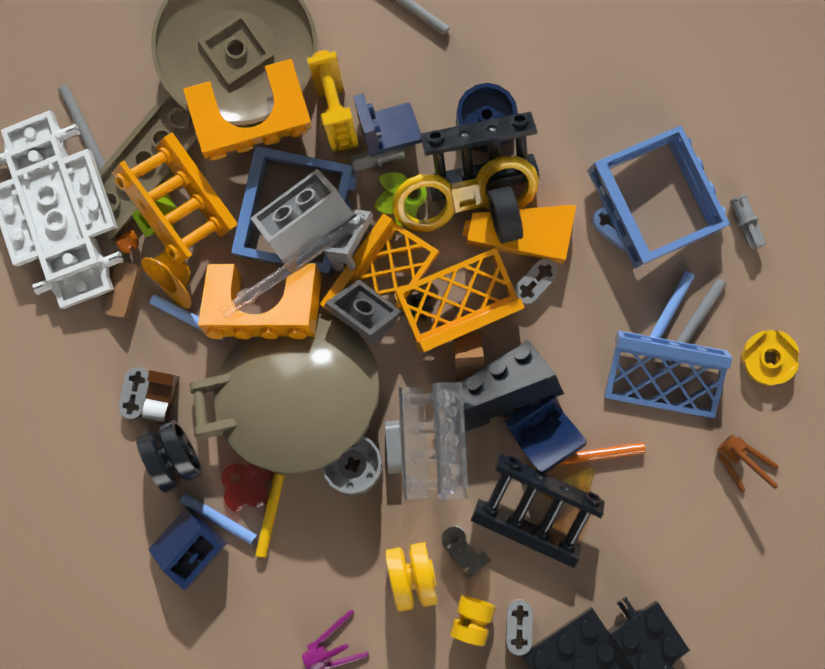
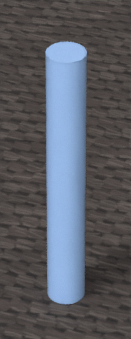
[650,271,695,338]
[149,294,225,341]
[179,493,257,544]

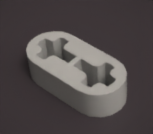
[514,259,558,305]
[118,367,149,419]
[385,420,403,474]
[506,599,533,656]

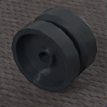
[136,420,202,493]

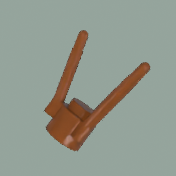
[717,434,779,492]

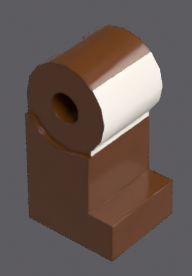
[142,370,180,425]

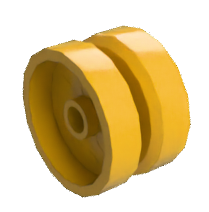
[386,542,438,612]

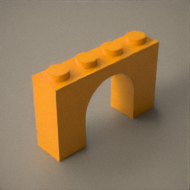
[183,59,311,160]
[198,263,322,340]

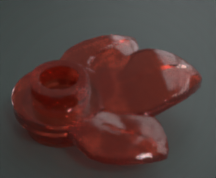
[221,463,274,513]

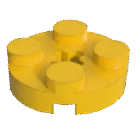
[740,330,799,386]

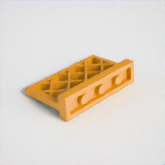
[320,213,440,315]
[394,248,525,353]

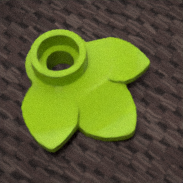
[374,172,427,226]

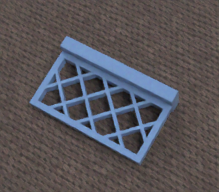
[604,330,732,419]

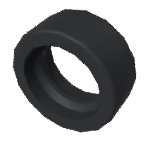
[488,186,523,244]

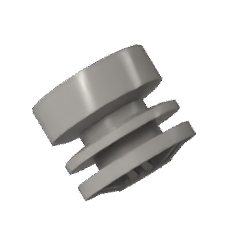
[322,436,383,496]

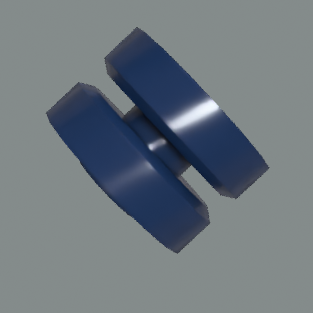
[455,83,518,152]

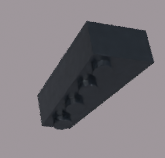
[433,340,564,436]

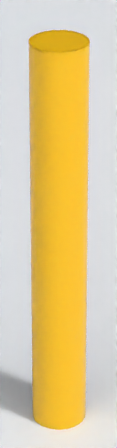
[255,473,285,558]

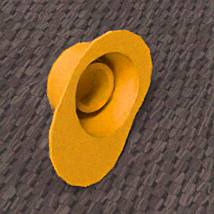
[141,250,192,309]

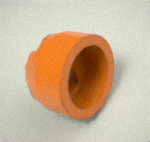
[114,230,139,254]

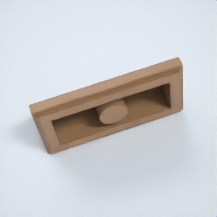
[102,262,143,320]

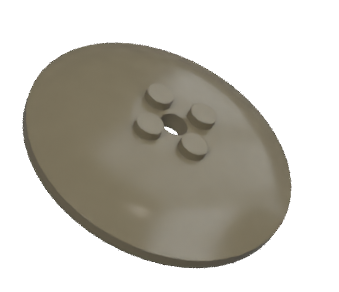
[151,0,317,127]

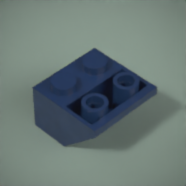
[148,507,228,590]

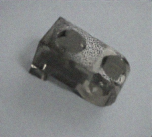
[442,526,491,578]

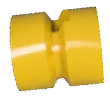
[450,595,496,646]

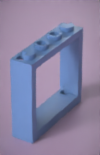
[587,125,730,269]
[231,146,357,277]

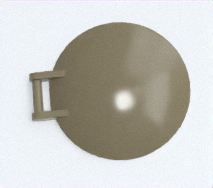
[190,313,380,474]

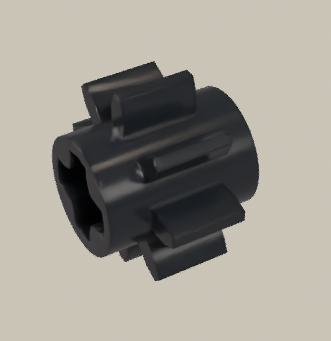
[401,292,434,322]

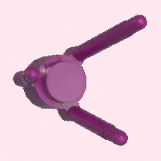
[302,610,369,669]

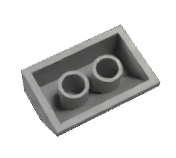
[251,169,354,265]

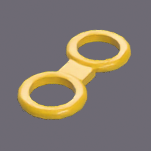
[393,156,539,232]

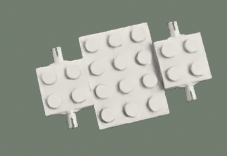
[0,110,123,309]

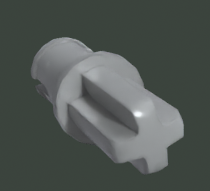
[350,148,405,171]
[730,194,766,250]

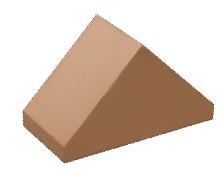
[453,331,484,385]

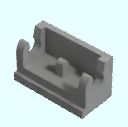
[324,209,376,272]

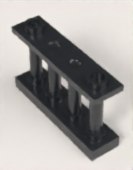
[420,112,540,201]
[470,454,605,568]

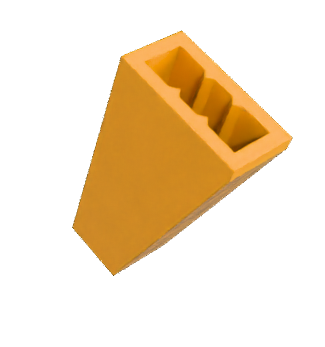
[462,205,576,264]

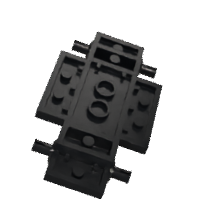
[522,597,690,669]

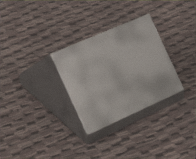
[324,279,402,346]

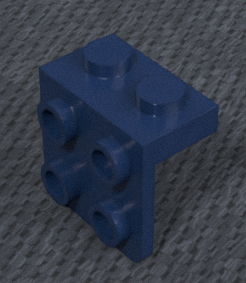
[504,395,587,474]

